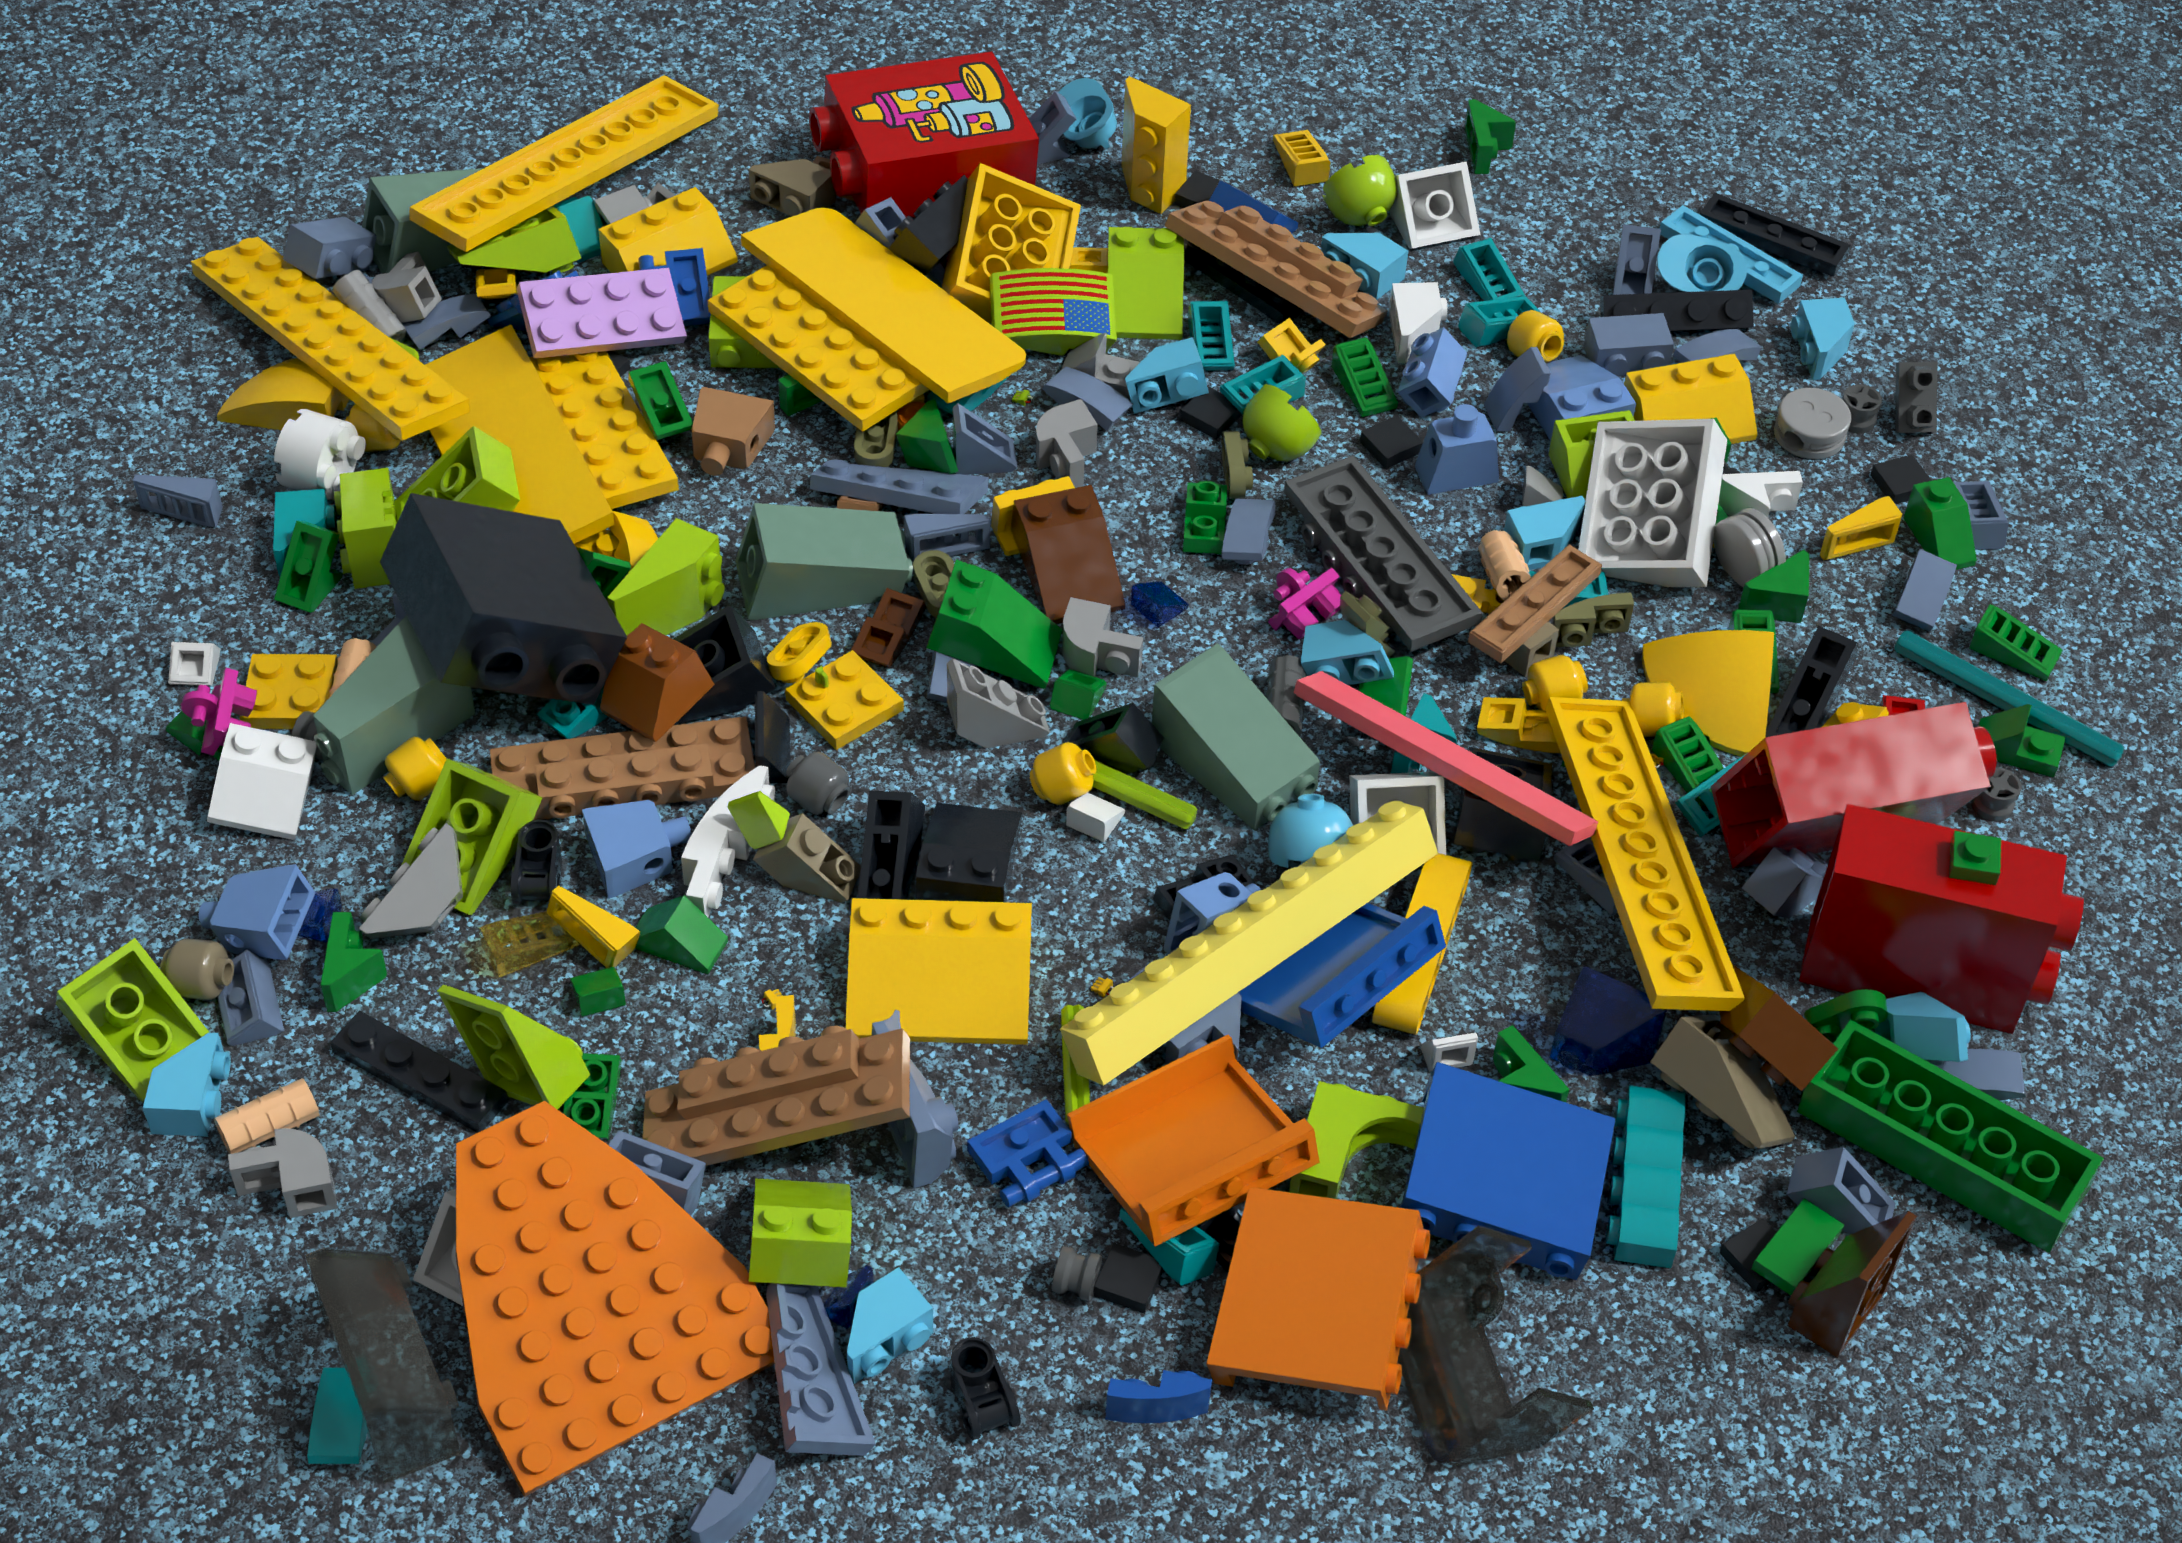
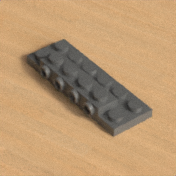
[1284,455,1483,652]

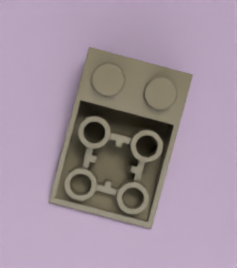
[1650,1014,1795,1149]

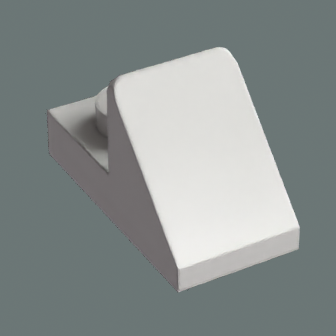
[1718,471,1803,517]

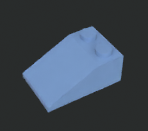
[1527,355,1636,441]

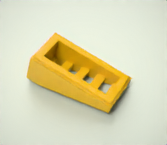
[1273,130,1330,186]
[476,268,517,300]
[1820,496,1902,561]
[547,886,640,968]

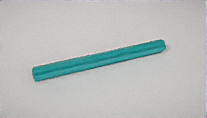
[1894,631,2124,767]

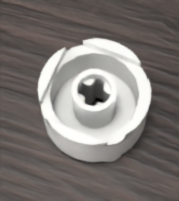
[274,409,366,500]

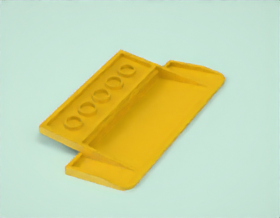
[708,208,1026,432]
[425,324,679,544]

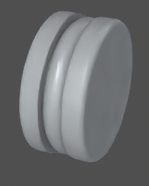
[1774,388,1851,459]
[1713,508,1786,588]

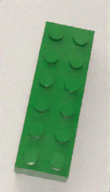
[1797,1019,2104,1254]

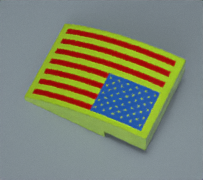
[989,268,1117,356]

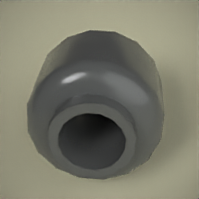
[786,751,851,816]

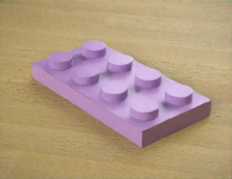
[517,268,687,359]

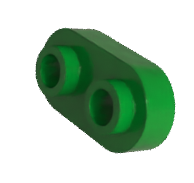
[1803,989,1888,1044]

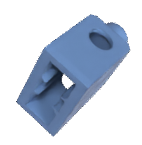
[1415,404,1499,495]
[582,800,692,899]
[199,864,315,960]
[1163,872,1261,954]

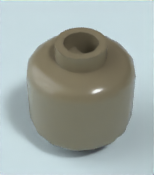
[160,938,234,1000]

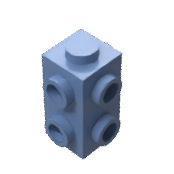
[1398,327,1467,418]

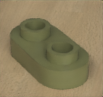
[854,411,898,467]
[1221,431,1253,499]
[913,550,954,617]

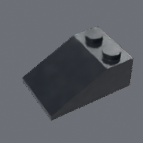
[674,605,776,724]
[1454,747,1552,862]
[915,802,1022,902]

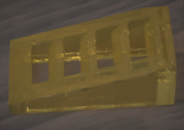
[479,911,581,978]

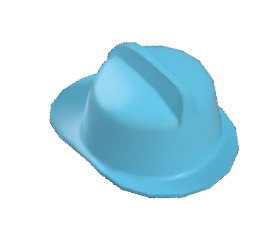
[1058,78,1117,149]
[1657,234,1747,292]

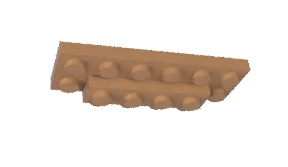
[1165,201,1388,338]
[490,716,755,820]
[642,1026,910,1166]

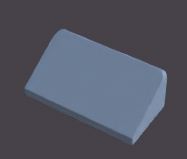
[217,950,284,1046]

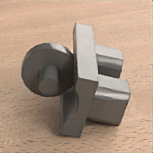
[1894,361,1938,433]

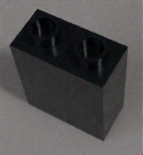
[380,493,627,705]

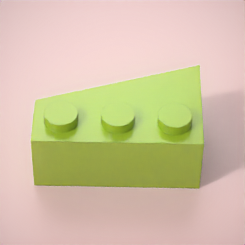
[334,468,397,589]

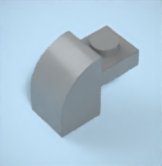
[372,252,442,323]
[1036,399,1098,488]
[1062,597,1143,677]
[228,1128,338,1218]

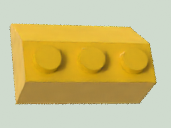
[1121,76,1191,214]
[598,187,738,276]
[1624,353,1757,444]

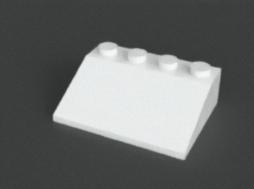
[1578,419,1727,587]

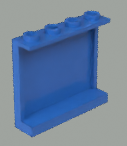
[1238,903,1446,1048]
[1399,1062,1616,1281]

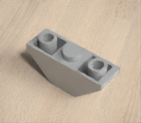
[947,658,1050,748]
[359,823,463,939]

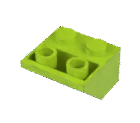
[1549,410,1635,508]

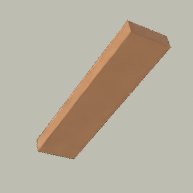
[1468,544,1602,663]

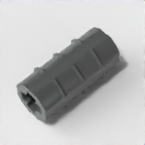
[1265,655,1306,737]

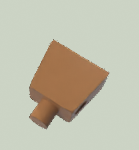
[692,387,775,476]

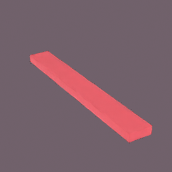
[1294,671,1598,846]

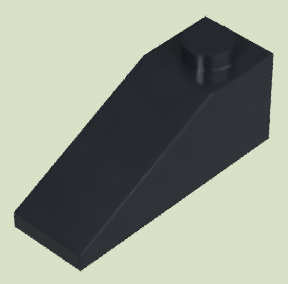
[1765,626,1857,737]
[858,791,925,900]

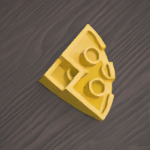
[217,358,349,430]
[1642,630,1774,757]

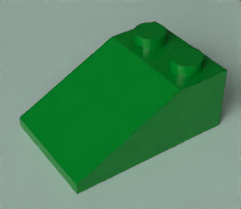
[926,560,1062,689]

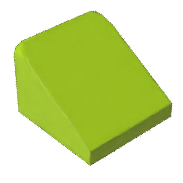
[727,791,790,849]

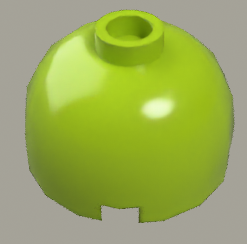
[1322,155,1397,226]
[1243,384,1322,462]

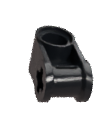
[511,819,562,904]
[950,1337,1021,1440]

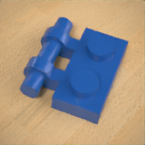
[638,248,711,326]
[967,1099,1089,1207]

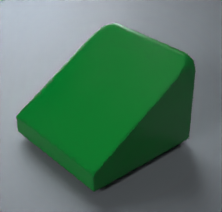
[1050,669,1107,720]
[570,967,626,1017]

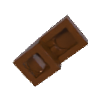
[851,588,926,668]

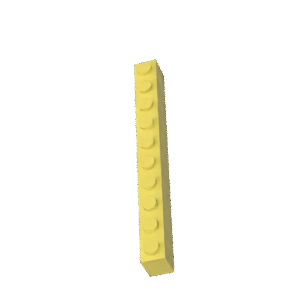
[1060,801,1438,1086]

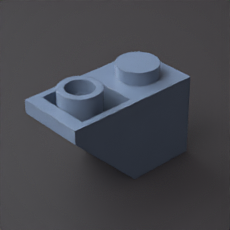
[1742,847,1827,919]

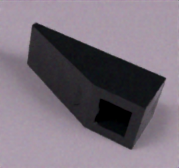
[889,175,968,276]

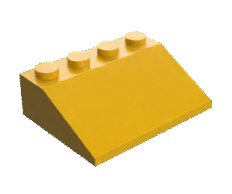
[942,163,1081,323]
[846,898,1032,1045]

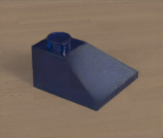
[1549,966,1668,1077]

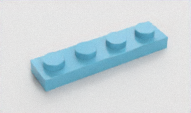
[1660,205,1803,304]

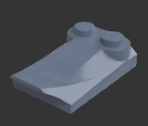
[872,1010,959,1188]

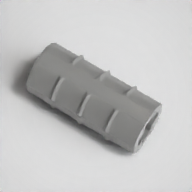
[333,270,407,342]

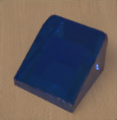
[1131,581,1189,628]
[298,888,342,942]
[824,1265,874,1329]

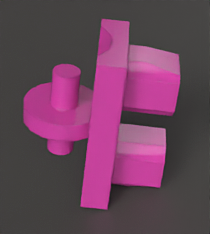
[1268,568,1341,640]
[181,667,257,756]

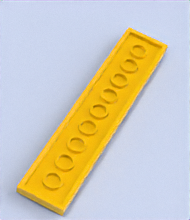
[409,75,719,252]
[191,236,470,441]
[1545,697,1745,1011]

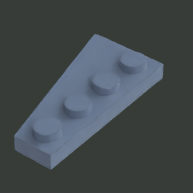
[810,460,989,514]
[766,1283,876,1456]

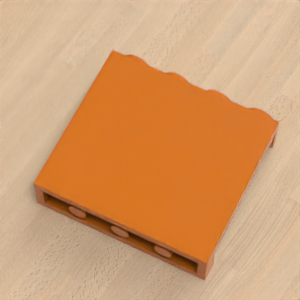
[1067,1034,1320,1247]
[1206,1187,1430,1411]

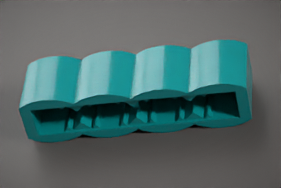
[1606,1085,1685,1268]

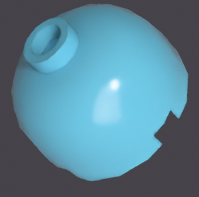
[1268,794,1353,868]

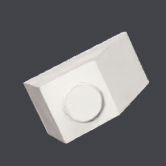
[1389,282,1447,363]

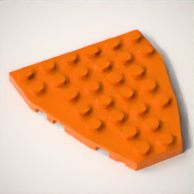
[456,1101,775,1497]

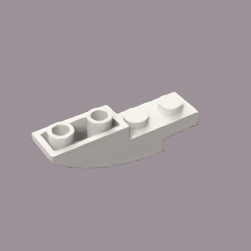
[681,766,775,917]

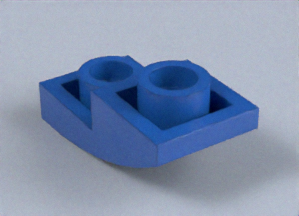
[1105,1370,1212,1423]

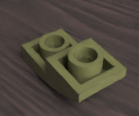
[1340,591,1395,659]
[1552,592,1634,647]

